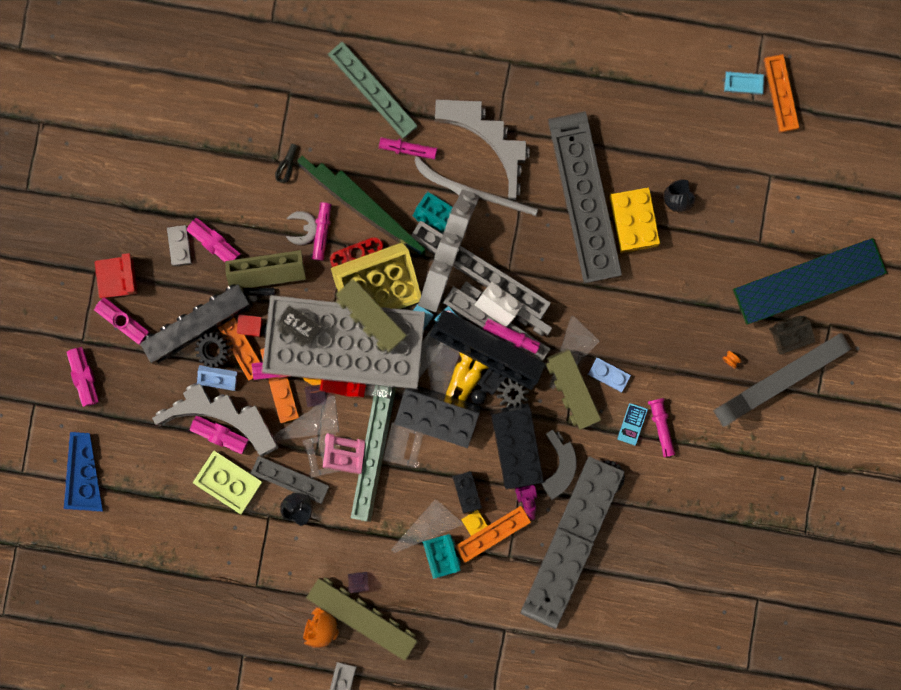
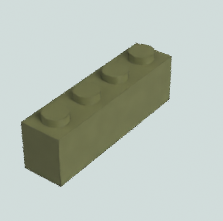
[225,250,306,288]
[336,279,406,353]
[546,349,601,430]

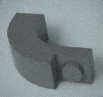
[541,430,576,500]

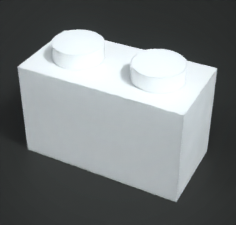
[475,282,523,327]

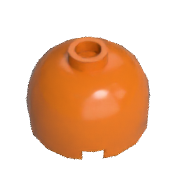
[303,608,339,648]

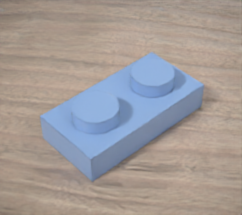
[588,358,631,393]
[197,365,237,391]

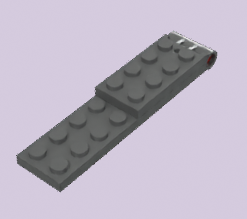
[548,111,622,284]
[520,456,624,629]

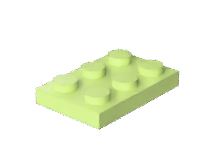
[193,451,262,514]

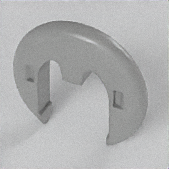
[286,211,317,245]

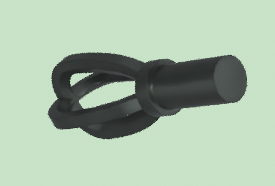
[275,143,298,183]

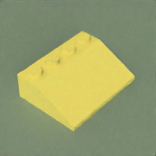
[331,243,421,309]

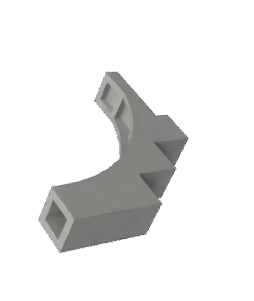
[435,100,529,200]
[418,190,480,312]
[152,383,279,457]

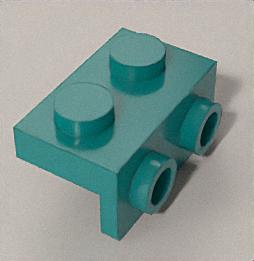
[423,534,461,579]

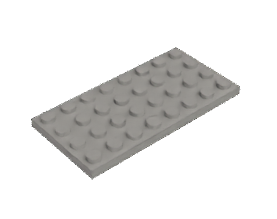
[262,296,425,389]

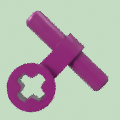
[515,484,537,521]

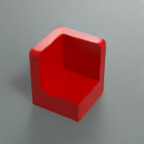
[237,315,263,338]

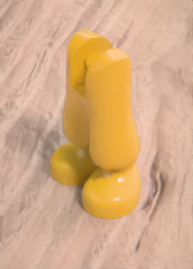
[445,352,489,401]

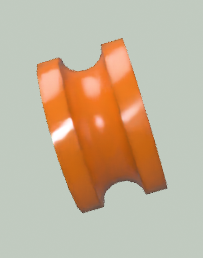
[722,351,741,369]

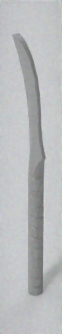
[415,156,538,216]

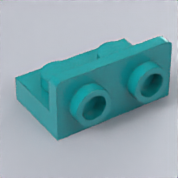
[412,191,453,234]

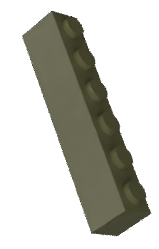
[306,577,417,661]

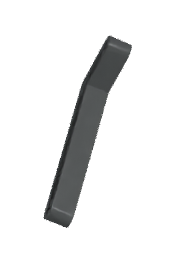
[713,332,852,427]

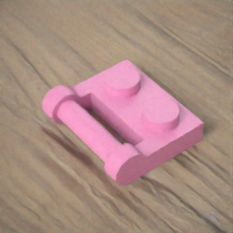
[323,433,365,474]

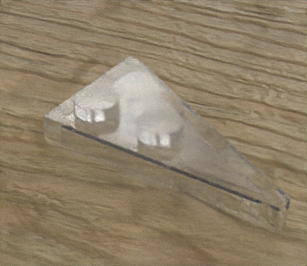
[549,315,600,389]
[425,344,460,394]
[273,395,339,441]
[391,499,463,553]

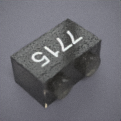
[276,305,322,348]

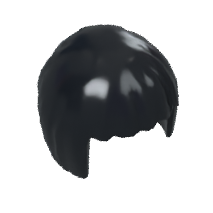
[664,179,696,212]
[280,493,313,526]

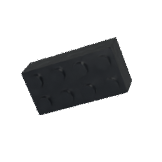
[394,385,481,448]
[490,403,543,490]

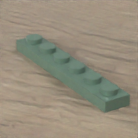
[328,42,417,139]

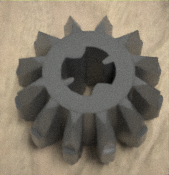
[497,379,529,407]

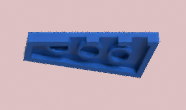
[64,432,103,511]

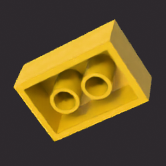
[610,187,660,253]

